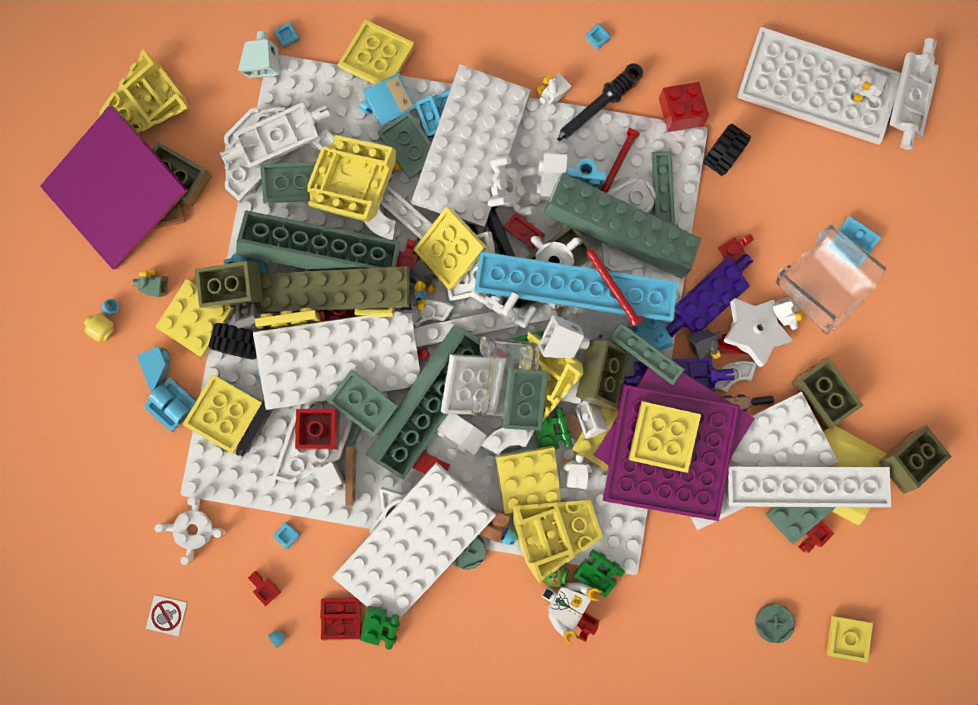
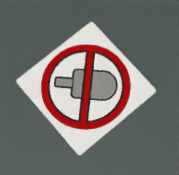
[146,595,187,636]

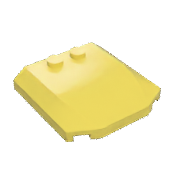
[307,135,396,222]
[823,426,887,525]

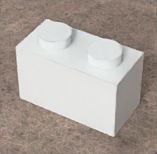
[314,462,346,494]

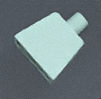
[238,31,279,78]

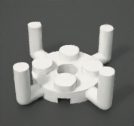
[488,156,538,216]
[531,236,582,266]
[471,287,537,328]
[154,497,226,565]

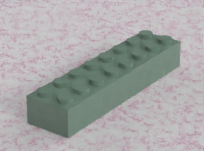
[543,173,701,279]
[236,210,400,271]
[366,325,491,480]

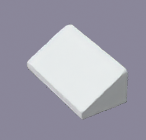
[574,399,608,439]

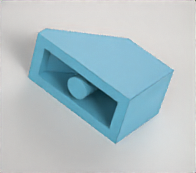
[137,346,171,391]

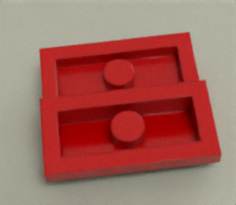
[320,598,361,641]

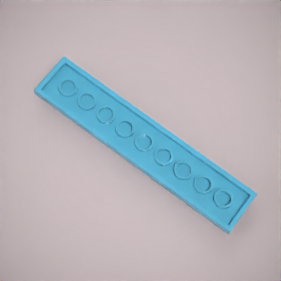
[474,252,678,322]

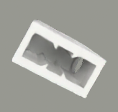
[538,315,590,358]

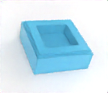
[274,22,300,48]
[584,23,611,50]
[272,522,301,549]

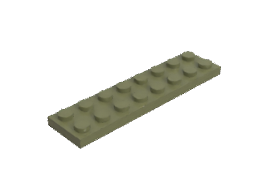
[258,267,409,313]

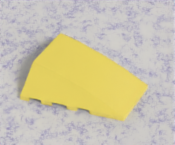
[99,49,189,134]
[519,332,583,422]
[513,500,603,582]

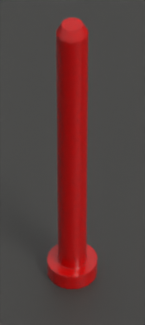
[601,128,640,193]
[586,249,644,327]

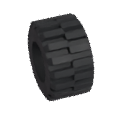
[703,123,751,176]
[208,323,257,360]

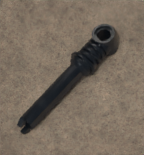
[557,63,643,142]
[486,206,537,308]
[236,400,273,457]

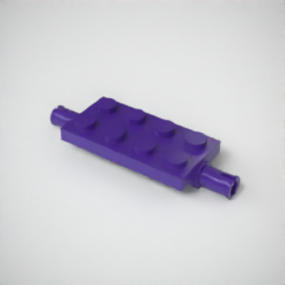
[665,253,753,338]
[623,357,735,393]

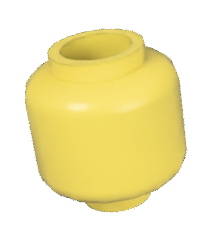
[84,313,115,342]

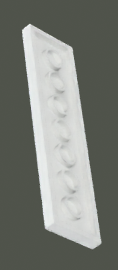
[727,467,891,507]

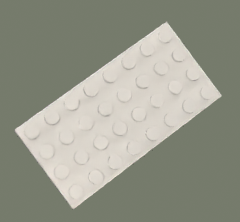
[736,27,901,145]
[411,64,531,229]
[253,310,420,410]
[690,392,838,530]
[332,462,496,619]

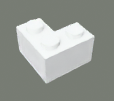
[537,153,567,201]

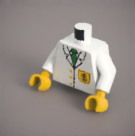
[541,582,602,645]

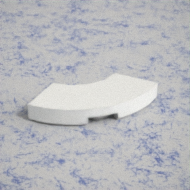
[411,299,454,327]
[715,361,757,392]

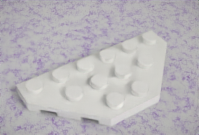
[224,107,319,203]
[272,401,353,484]

